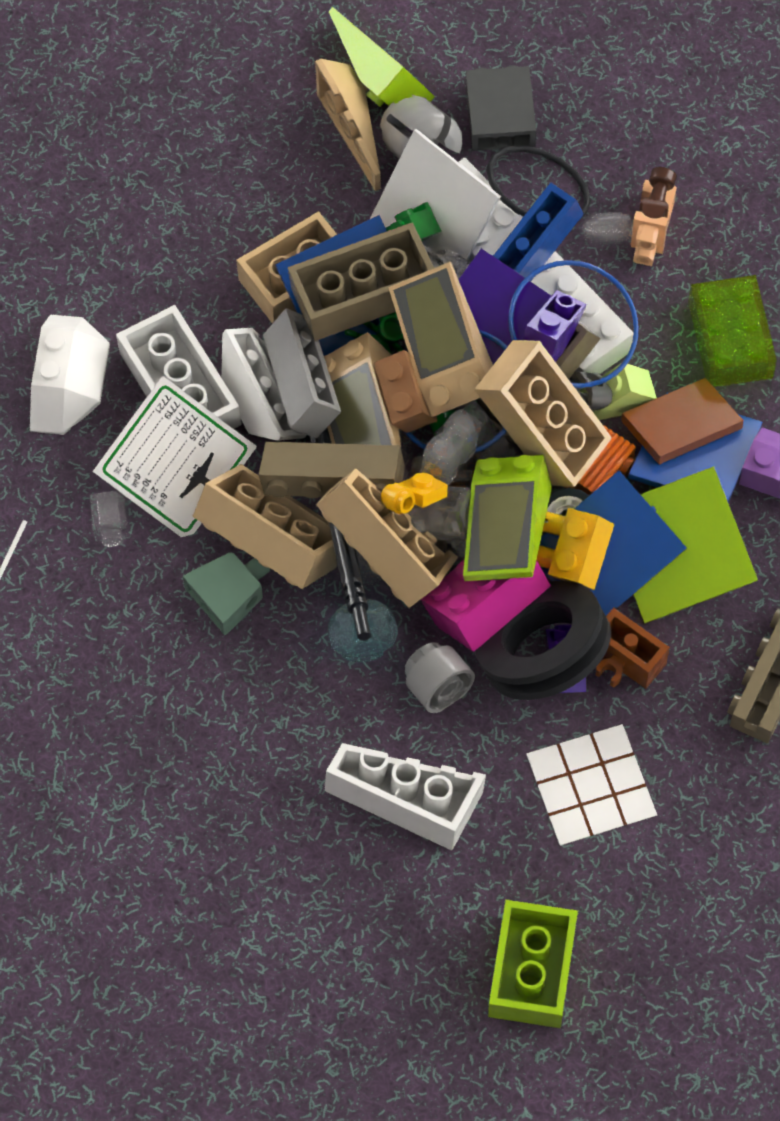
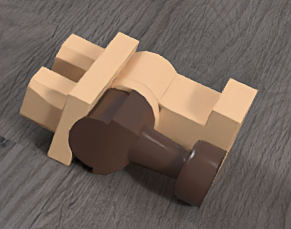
[631,167,677,266]

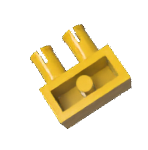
[537,508,614,590]

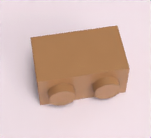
[374,350,438,433]

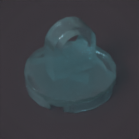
[327,599,398,663]

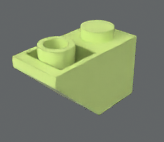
[578,364,656,420]

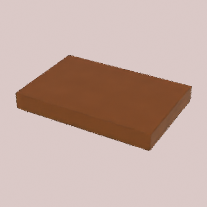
[621,378,744,464]

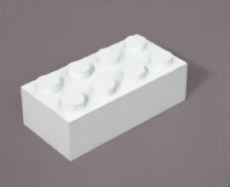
[116,305,242,429]

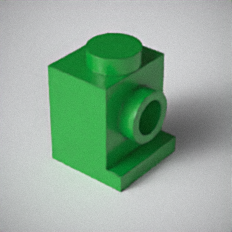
[386,202,441,242]

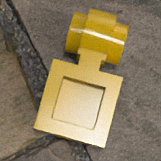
[381,472,448,514]

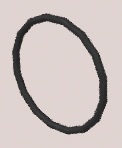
[486,145,591,219]

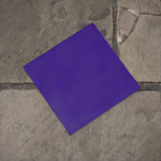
[458,248,551,365]

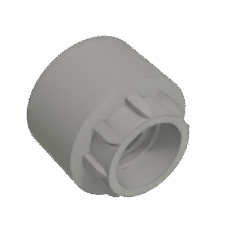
[405,642,475,713]

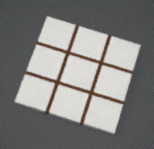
[526,724,657,846]

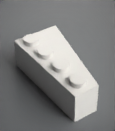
[325,743,486,850]

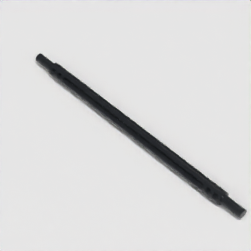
[310,428,371,641]

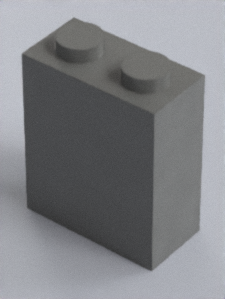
[465,66,537,151]

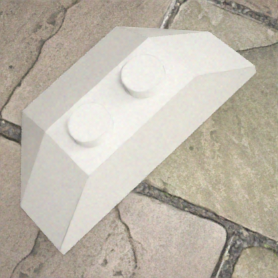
[30,315,110,435]
[221,328,307,441]

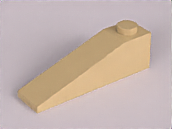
[315,59,381,191]

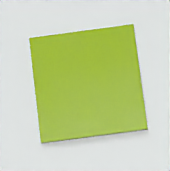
[634,466,758,624]

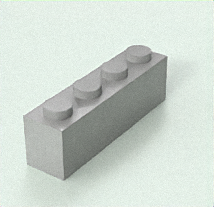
[263,308,341,438]

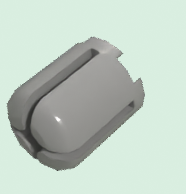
[380,95,462,159]

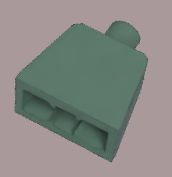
[183,552,270,635]

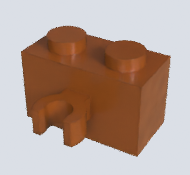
[595,608,670,689]

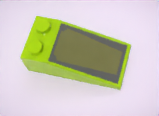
[463,455,552,581]

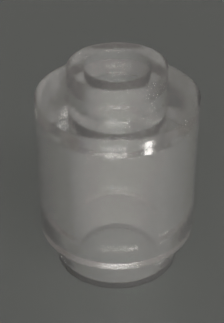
[583,211,632,246]

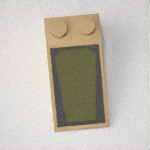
[388,261,493,417]
[324,332,401,447]

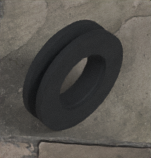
[475,581,611,700]

